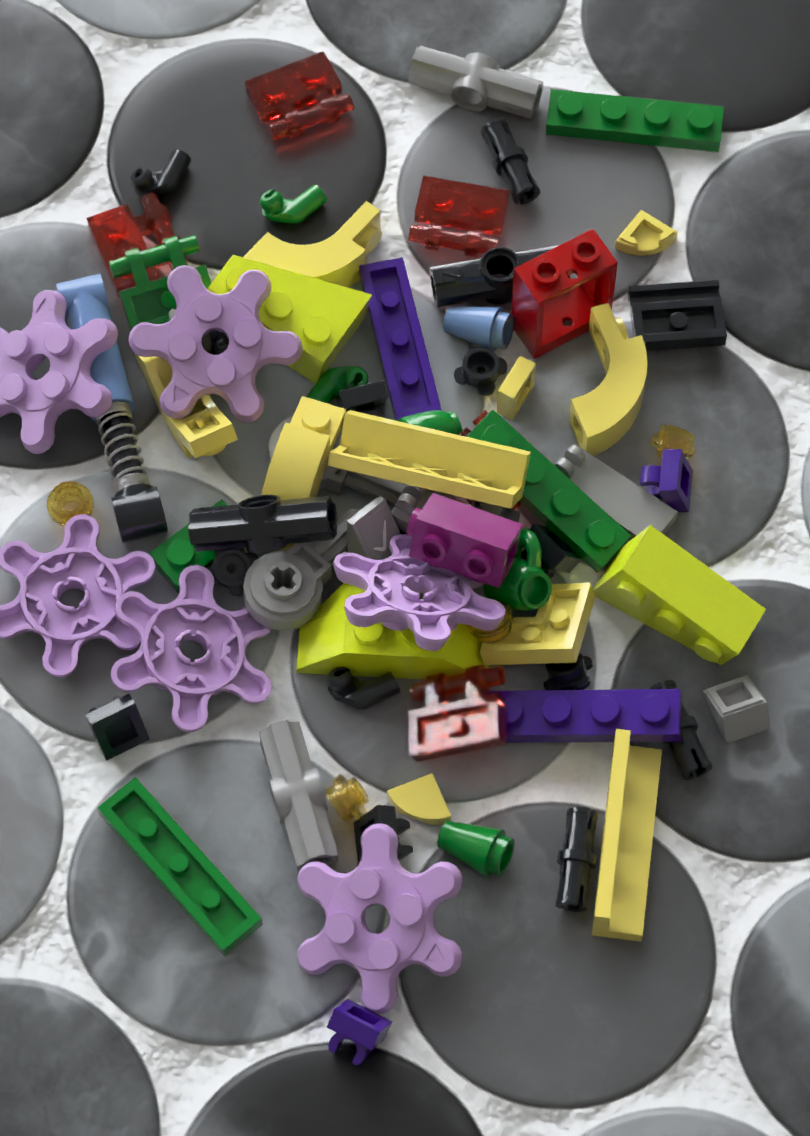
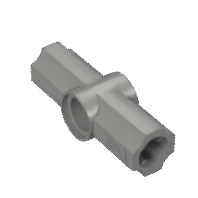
[408,46,543,119]
[259,720,338,872]

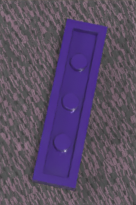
[359,257,442,421]
[484,689,682,743]

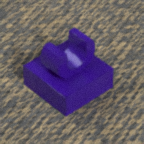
[640,449,693,512]
[327,999,392,1066]

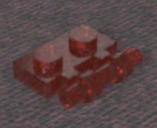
[245,51,354,141]
[408,175,510,258]
[86,193,188,298]
[408,664,506,762]

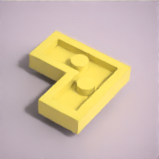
[480,583,595,665]

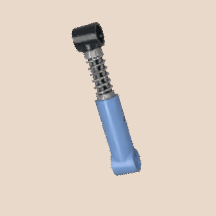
[56,274,168,543]

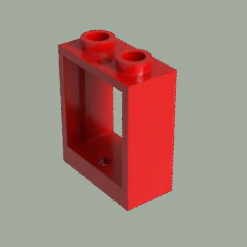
[511,228,618,359]

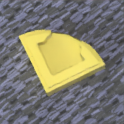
[615,210,678,256]
[387,773,451,825]

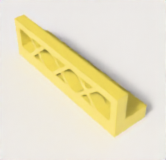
[327,410,531,509]
[592,729,662,942]

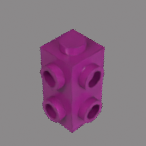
[406,493,523,588]

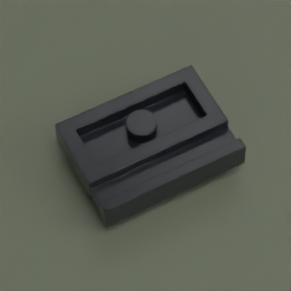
[628,280,727,351]

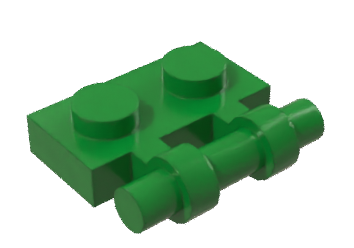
[108,235,211,331]

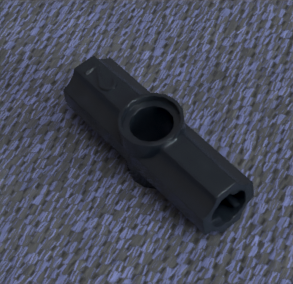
[429,245,570,308]
[188,494,338,554]

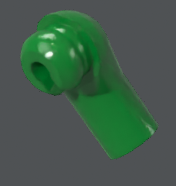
[259,184,327,224]
[306,366,368,404]

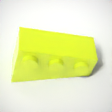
[208,255,372,384]
[593,525,766,665]

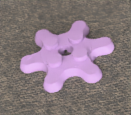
[129,265,303,423]
[0,290,118,454]
[0,514,156,678]
[333,534,506,651]
[110,565,272,732]
[297,823,463,1014]

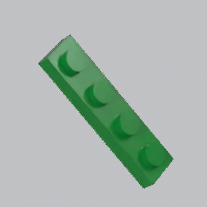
[545,89,724,152]
[466,409,631,573]
[97,777,263,957]

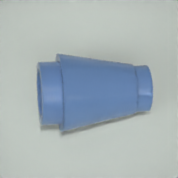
[443,306,514,352]

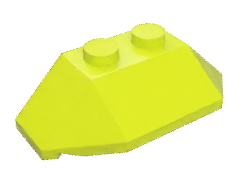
[296,583,489,683]

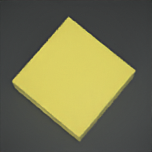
[496,356,536,421]

